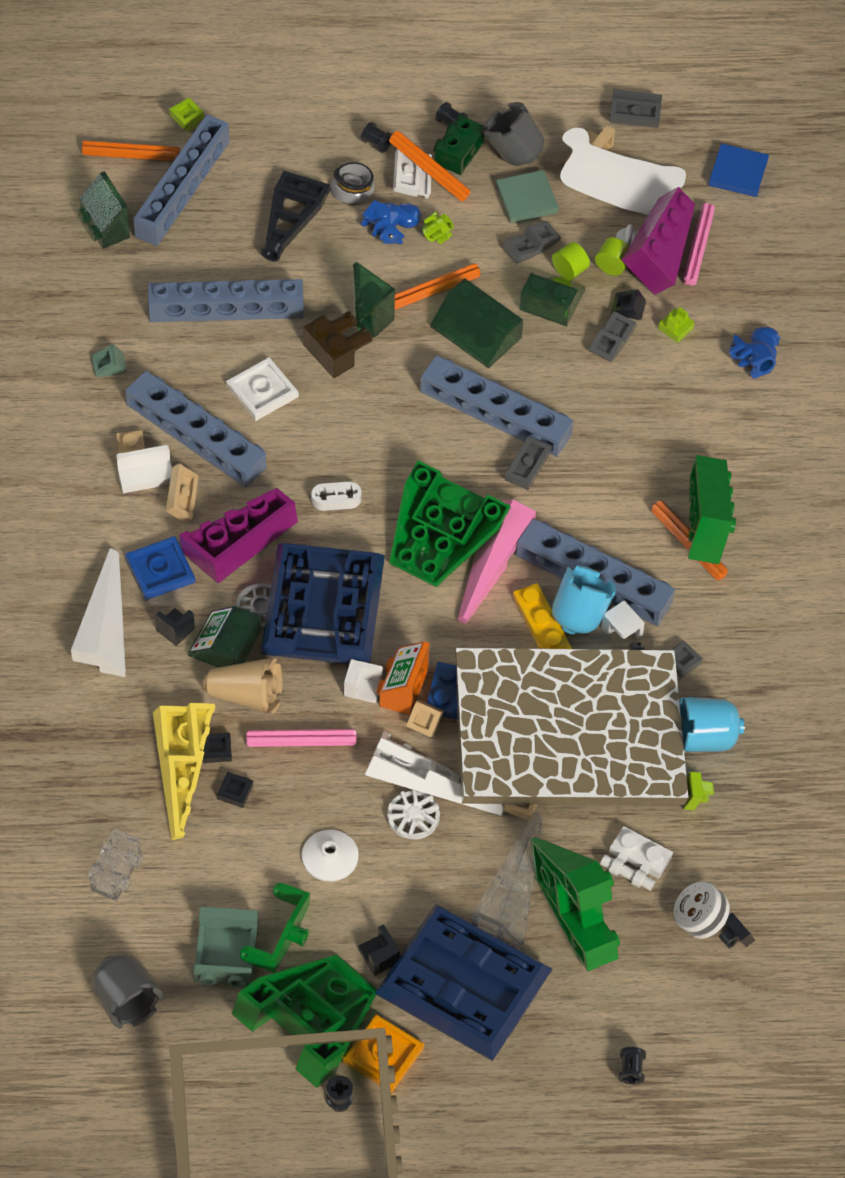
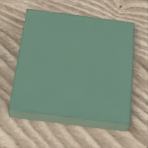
[496,170,559,223]

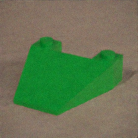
[531,837,620,972]
[232,955,377,1088]

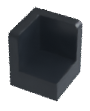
[155,608,195,646]
[359,924,400,976]

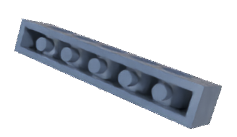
[134,114,230,246]
[148,279,304,322]
[420,355,573,457]
[125,371,266,488]
[516,519,675,627]

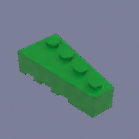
[688,455,736,564]

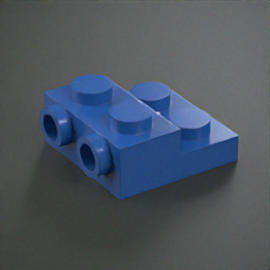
[427,661,458,720]

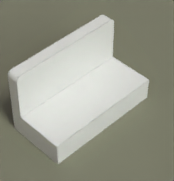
[116,445,172,493]

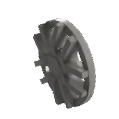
[236,583,287,630]

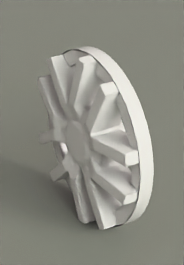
[387,789,440,840]

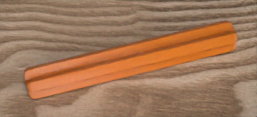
[389,131,471,202]
[82,140,180,161]
[387,263,480,310]
[652,500,728,581]

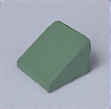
[91,344,127,377]

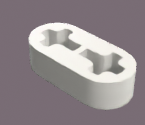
[311,482,362,511]

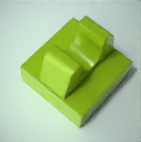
[169,97,204,132]
[658,307,695,343]
[683,772,714,810]

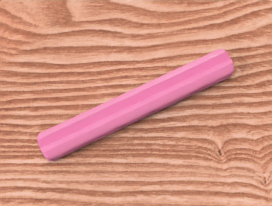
[683,203,715,286]
[246,729,356,747]

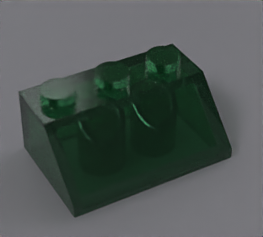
[430,278,523,369]

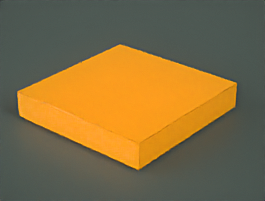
[343,1014,425,1093]

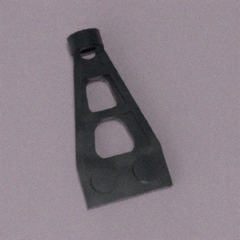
[261,171,330,262]

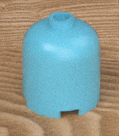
[552,565,616,635]
[679,697,744,752]

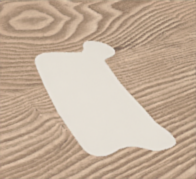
[560,128,686,215]

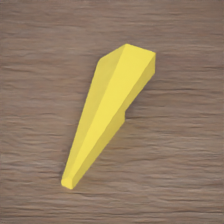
[153,703,215,840]

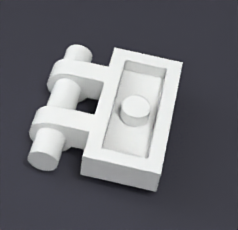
[600,826,673,891]

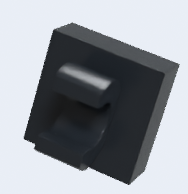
[719,912,755,949]

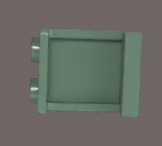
[193,906,258,988]

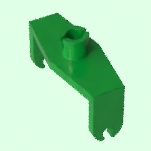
[239,883,310,973]

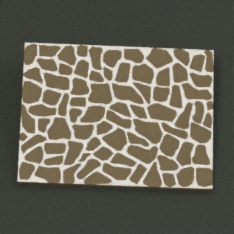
[455,648,688,805]

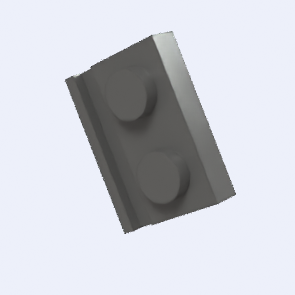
[610,89,662,128]

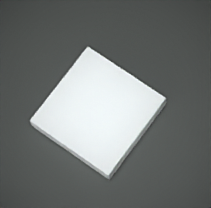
[226,357,299,421]

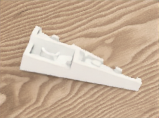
[71,548,126,677]
[365,731,505,816]

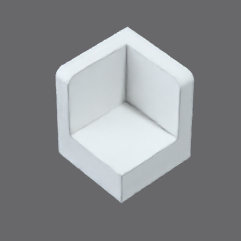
[601,601,645,639]
[344,659,383,703]

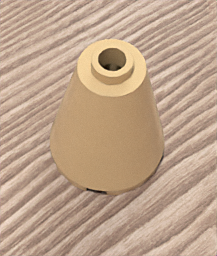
[203,658,283,714]

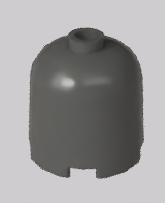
[483,102,544,166]
[91,954,164,1029]

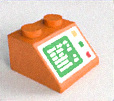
[376,641,430,715]

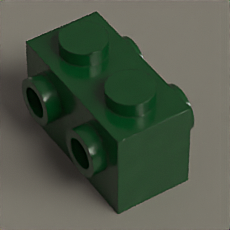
[433,115,486,176]

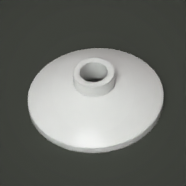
[302,830,359,882]

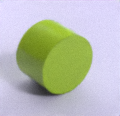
[595,237,629,276]
[552,242,590,281]

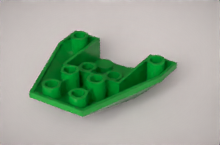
[389,460,511,588]

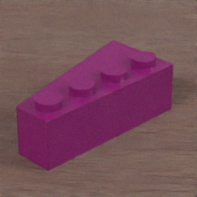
[621,187,695,295]
[179,488,298,583]

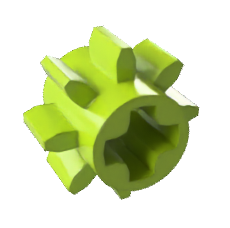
[422,211,454,245]

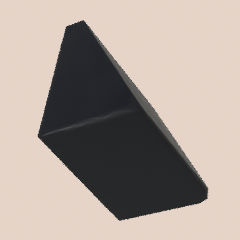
[611,289,646,320]

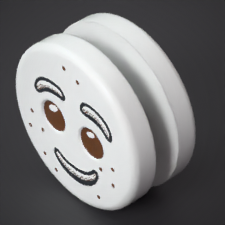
[673,881,730,939]

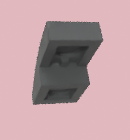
[502,220,561,264]
[589,311,637,362]

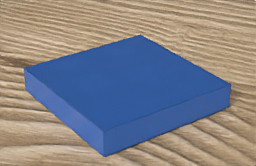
[709,143,769,197]
[125,536,196,601]

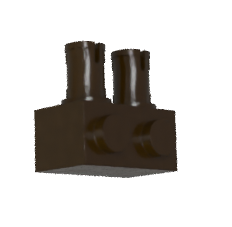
[303,311,373,378]

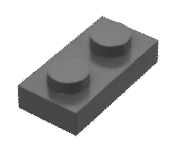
[505,436,552,490]

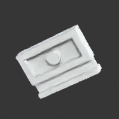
[393,149,433,199]

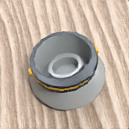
[330,162,375,204]

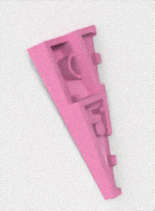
[458,499,536,625]

